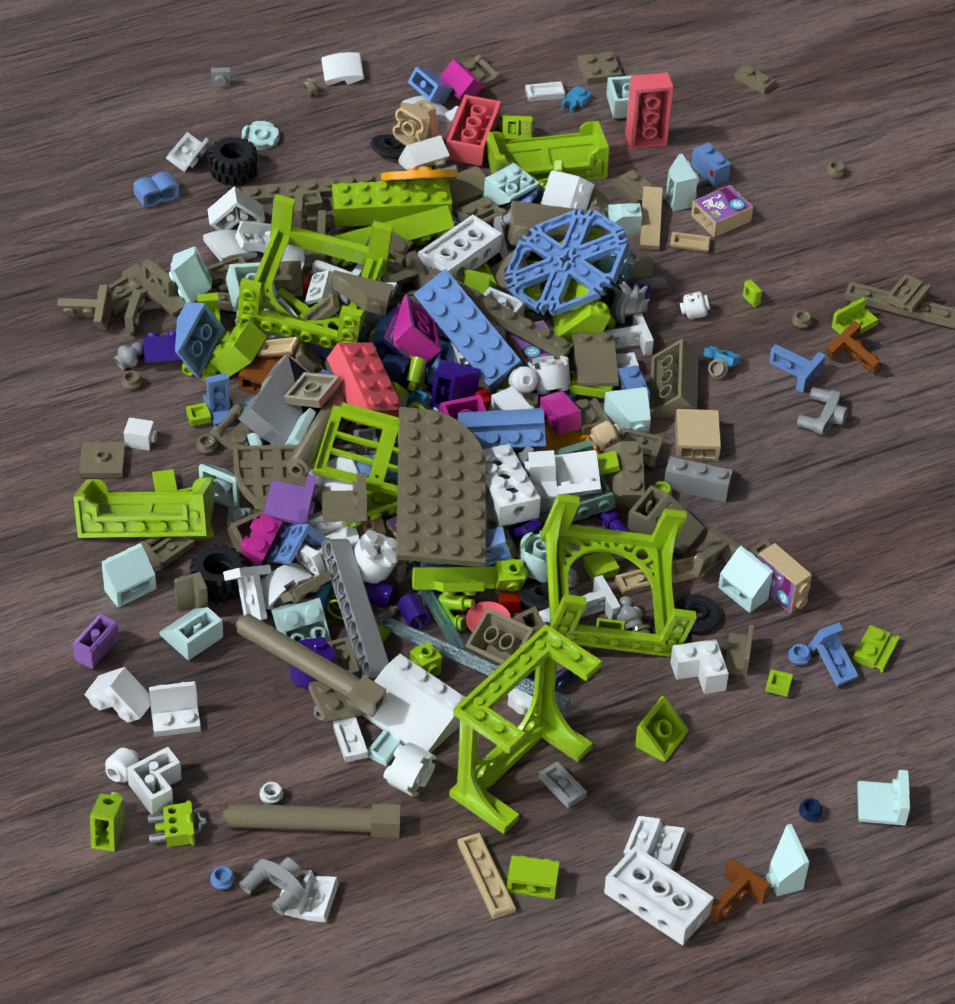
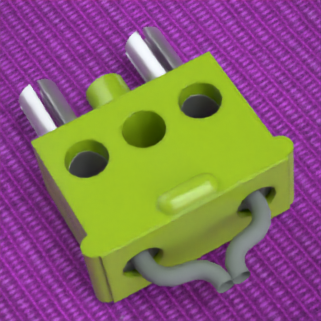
[148,800,206,847]

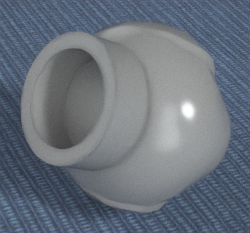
[113,342,144,370]
[617,596,643,631]

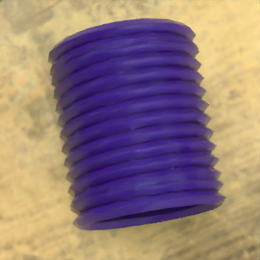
[364,581,395,608]
[398,593,430,629]

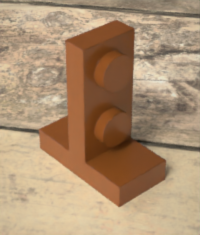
[827,321,880,375]
[710,858,771,923]

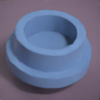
[788,644,811,665]
[210,866,235,890]

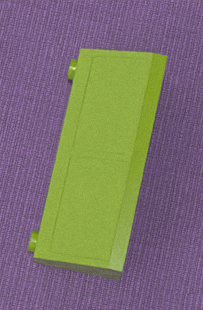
[486,121,609,181]
[553,228,610,343]
[74,477,215,538]

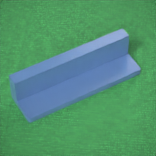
[421,526,512,567]

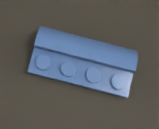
[458,408,546,450]

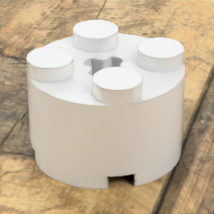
[527,355,571,394]
[353,530,399,584]
[383,742,436,797]

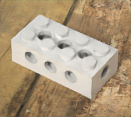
[418,215,502,280]
[483,444,541,527]
[604,846,714,945]

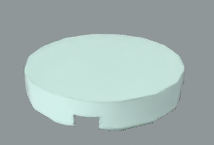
[242,121,279,150]

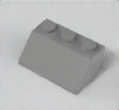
[664,456,735,502]

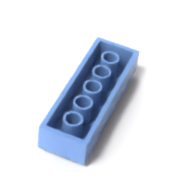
[414,269,524,392]

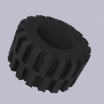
[209,136,258,185]
[190,544,246,604]

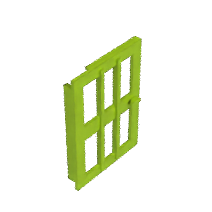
[313,402,399,497]

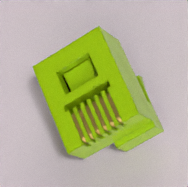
[499,115,534,141]

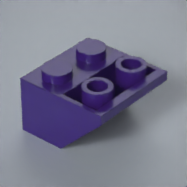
[143,331,181,362]
[430,359,481,409]

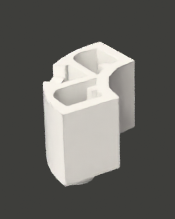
[260,563,313,610]

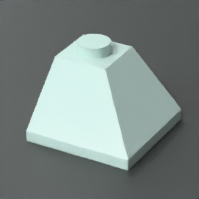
[605,203,642,235]
[604,387,651,433]
[199,464,240,508]
[766,824,809,896]

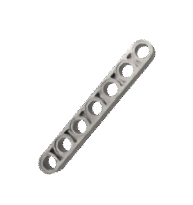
[322,538,389,679]

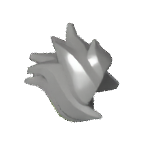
[611,281,650,324]

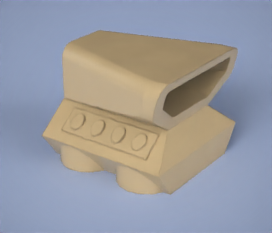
[393,100,438,146]

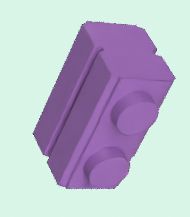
[73,614,120,669]

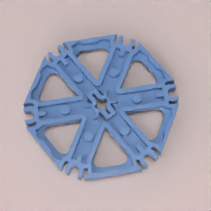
[505,209,630,315]

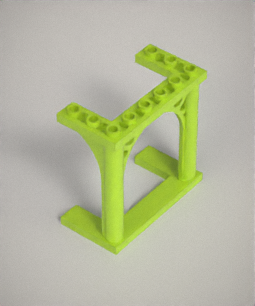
[237,194,393,349]
[540,494,697,657]
[449,624,602,834]

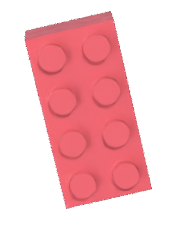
[625,72,673,150]
[446,95,501,166]
[327,343,402,426]

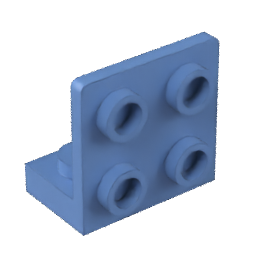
[264,524,327,563]

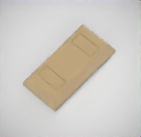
[670,232,711,253]
[256,337,299,358]

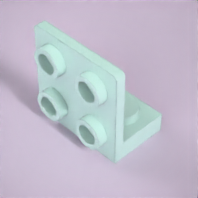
[857,770,910,825]

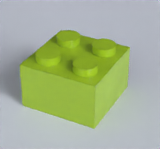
[209,320,267,378]

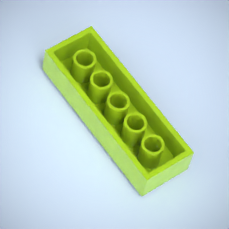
[332,178,452,227]
[334,205,454,267]

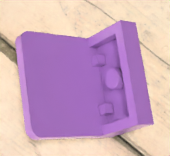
[264,474,319,524]

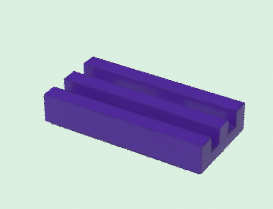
[509,518,541,538]

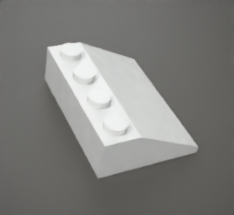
[362,654,466,753]

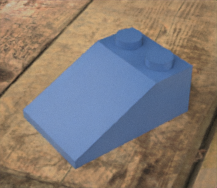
[175,302,225,378]

